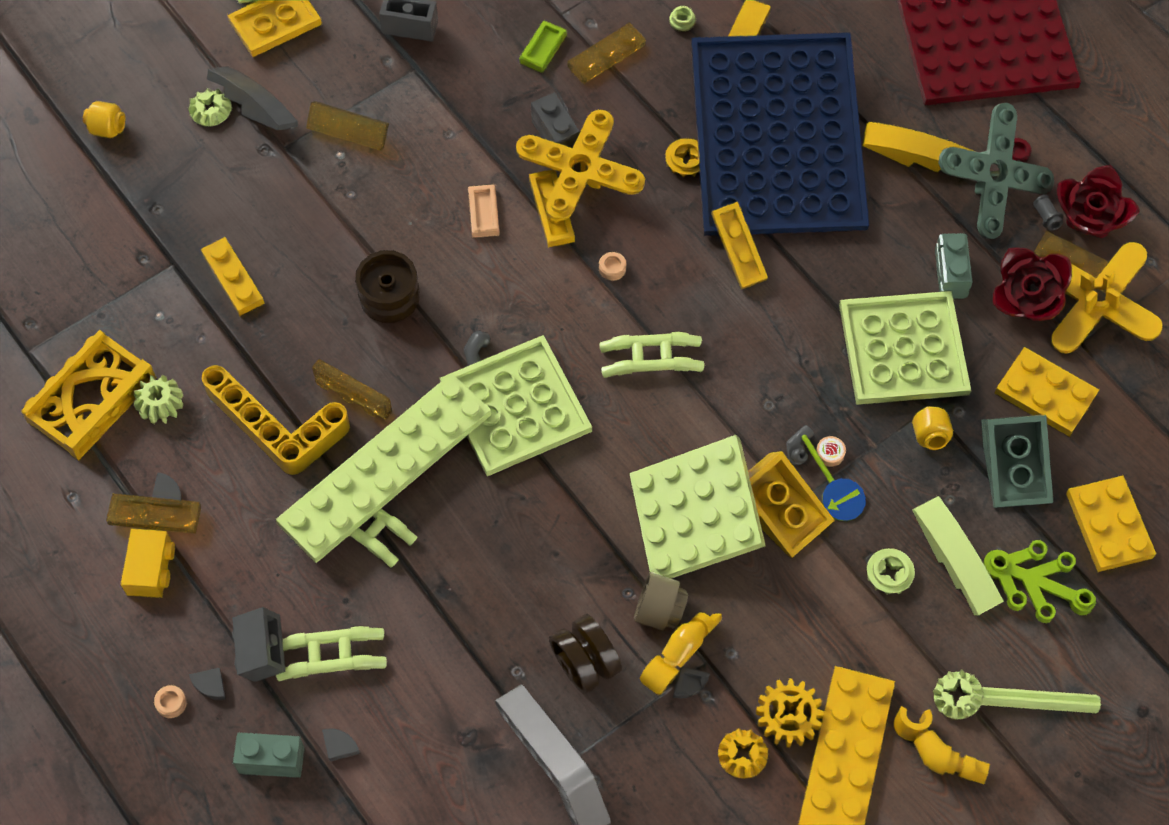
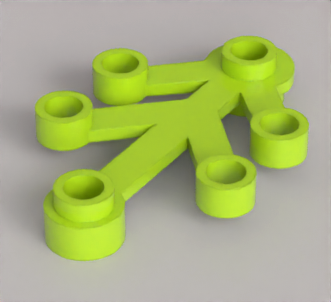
[983,540,1096,623]

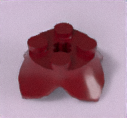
[1057,164,1140,238]
[993,247,1072,321]

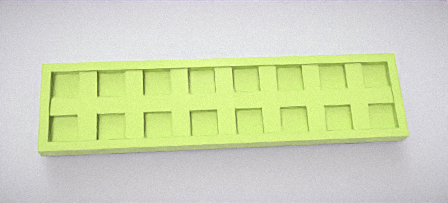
[276,373,491,563]

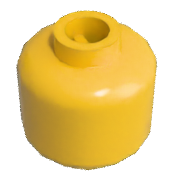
[83,101,126,138]
[912,407,953,450]

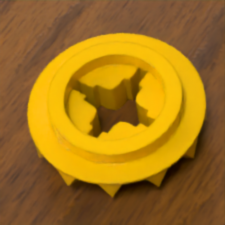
[665,138,699,178]
[718,728,768,779]

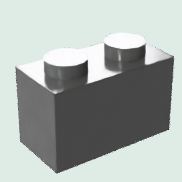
[379,0,438,41]
[531,92,580,148]
[232,607,285,682]

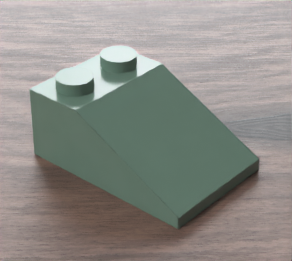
[981,415,1053,508]

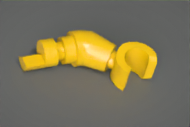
[640,612,722,695]
[894,706,990,784]

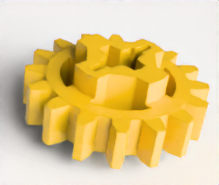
[756,678,824,747]

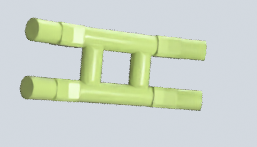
[599,332,704,378]
[350,508,418,568]
[276,626,387,681]

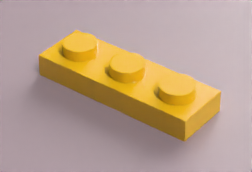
[529,169,575,248]
[711,202,768,290]
[201,237,265,316]

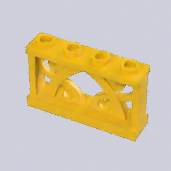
[21,330,156,461]

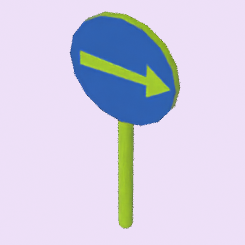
[802,435,866,521]

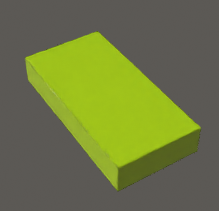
[519,20,567,73]

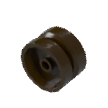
[355,250,420,323]
[549,614,622,694]

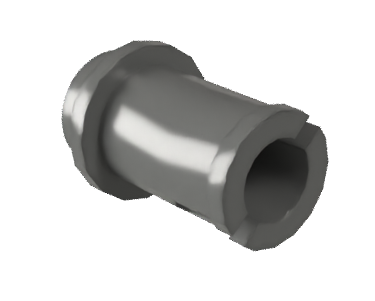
[1033,195,1064,231]

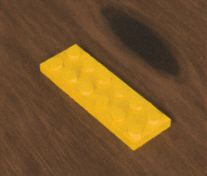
[798,666,895,825]

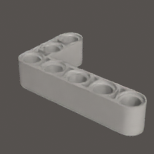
[495,684,611,825]

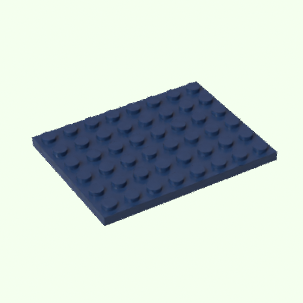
[691,32,869,236]

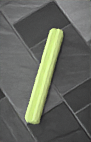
[981,687,1101,713]

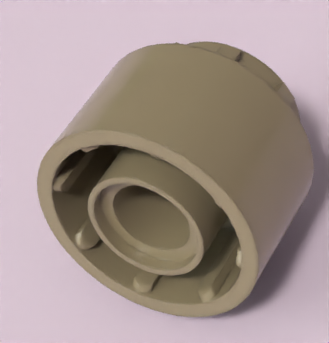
[634,572,688,631]

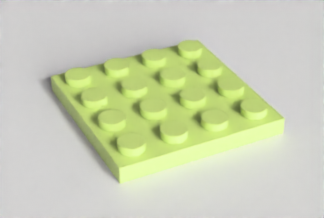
[839,291,971,405]
[440,335,592,477]
[629,435,766,578]

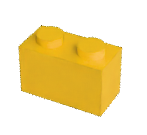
[121,529,175,598]

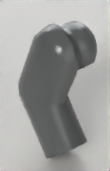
[464,330,490,366]
[786,425,814,465]

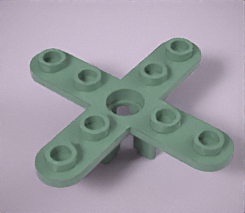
[939,103,1054,239]

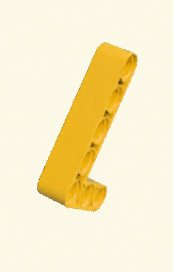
[202,365,350,475]

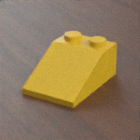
[748,451,835,558]

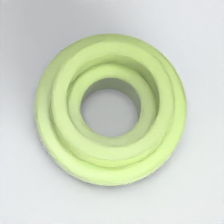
[669,6,695,31]

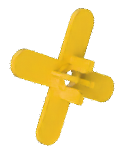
[516,110,645,221]
[1052,242,1162,353]

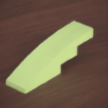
[912,496,1004,615]

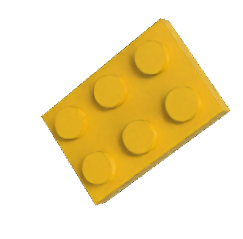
[227,0,322,57]
[995,347,1099,437]
[1066,475,1156,572]

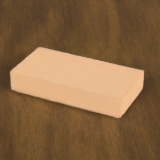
[468,184,500,238]

